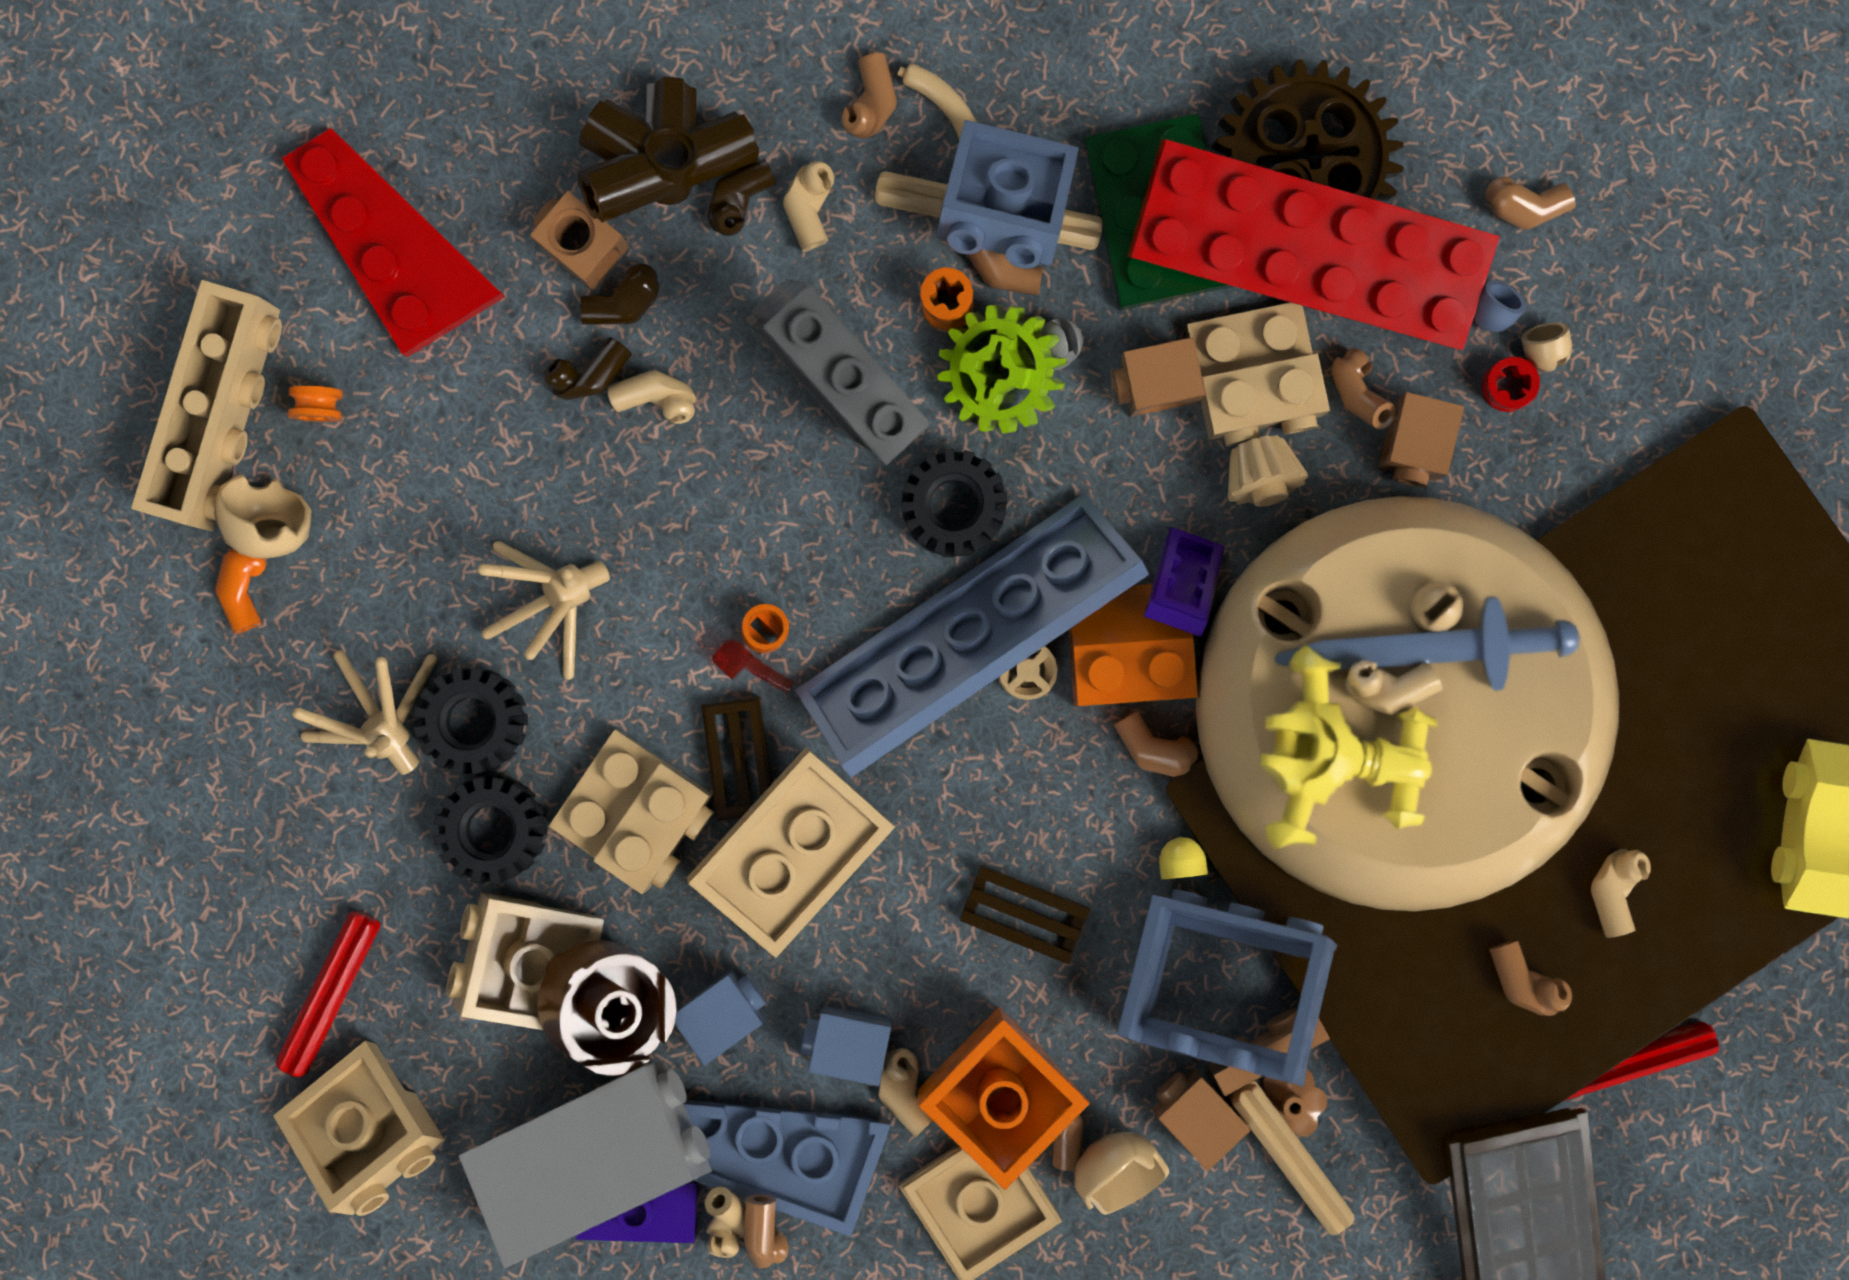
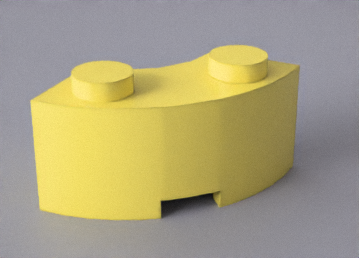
[1771,739,1849,919]

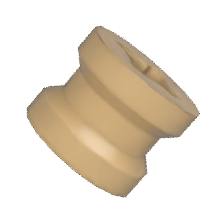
[998,646,1058,700]

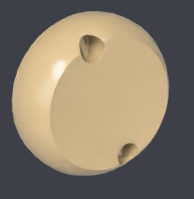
[1195,496,1619,911]

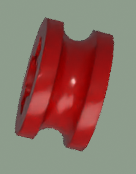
[1481,357,1540,412]

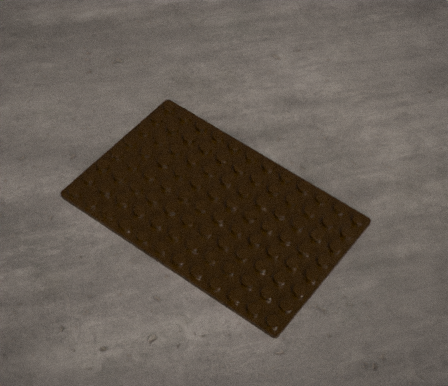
[1166,406,1849,1185]

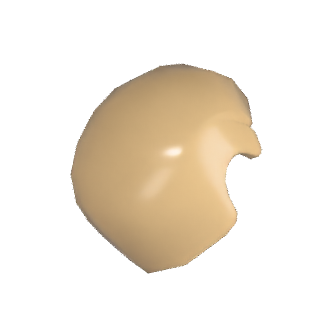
[216,475,312,559]
[1074,1132,1169,1215]

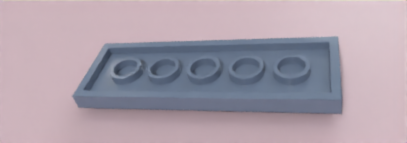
[795,493,1149,778]

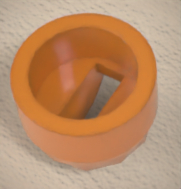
[741,604,789,653]

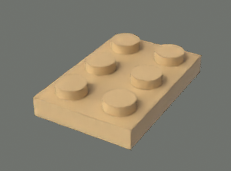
[687,746,895,958]

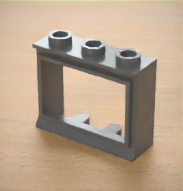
[743,279,931,465]

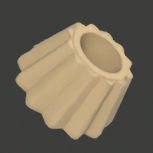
[1228,435,1308,507]

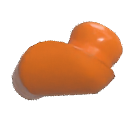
[215,549,266,635]

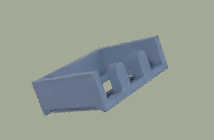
[1117,889,1337,1087]

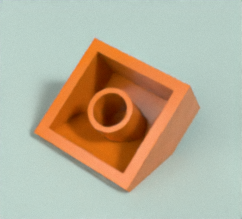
[1068,584,1198,706]
[917,1006,1090,1190]

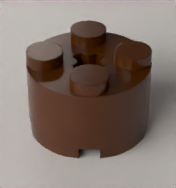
[537,940,676,1075]

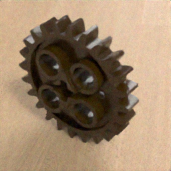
[1212,59,1404,200]

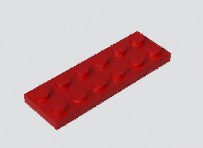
[1127,139,1500,351]

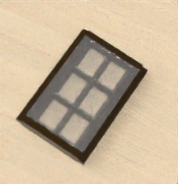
[1445,1108,1605,1280]

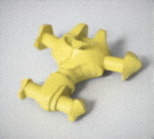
[1259,645,1437,850]

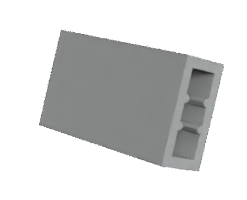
[458,1060,712,1269]

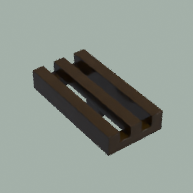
[701,697,772,821]
[959,865,1091,964]

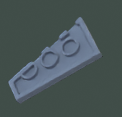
[683,1100,891,1237]

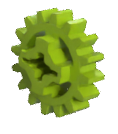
[937,305,1067,434]

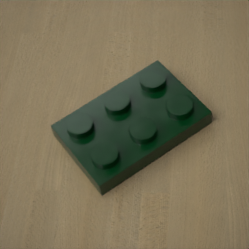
[1083,113,1233,311]

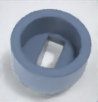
[1474,280,1526,333]

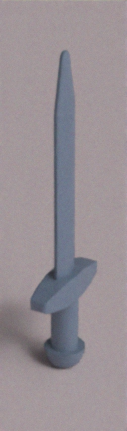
[1275,596,1579,690]

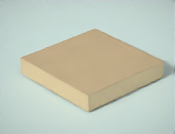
[899,1145,1062,1280]

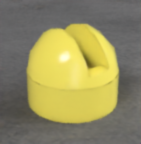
[1159,837,1208,879]

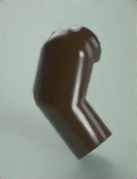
[708,158,777,236]

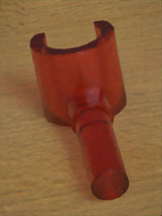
[712,640,794,694]

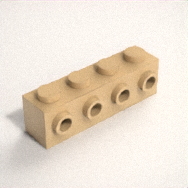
[131,280,282,532]

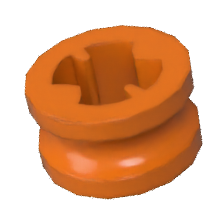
[288,386,343,422]

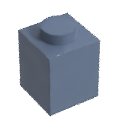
[674,969,768,1066]
[801,1005,892,1087]

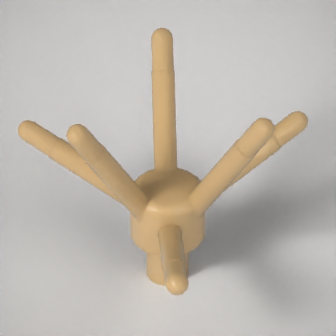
[478,541,610,680]
[292,650,437,775]

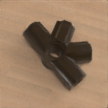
[578,76,759,223]

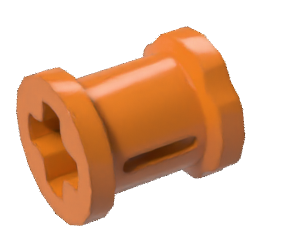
[920,267,974,332]

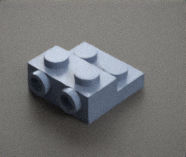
[936,120,1079,269]

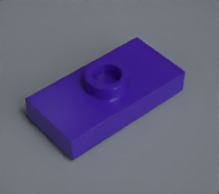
[1144,527,1225,637]
[576,1181,698,1243]

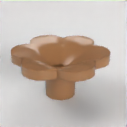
[1263,1069,1328,1137]

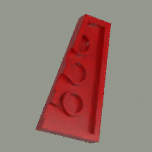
[282,128,505,357]

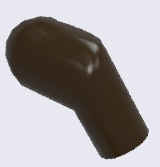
[580,263,660,325]
[544,337,632,400]

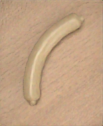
[898,64,976,140]

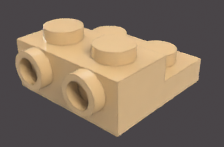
[1185,303,1330,447]
[548,729,714,894]
[446,892,604,1030]
[273,1041,445,1216]

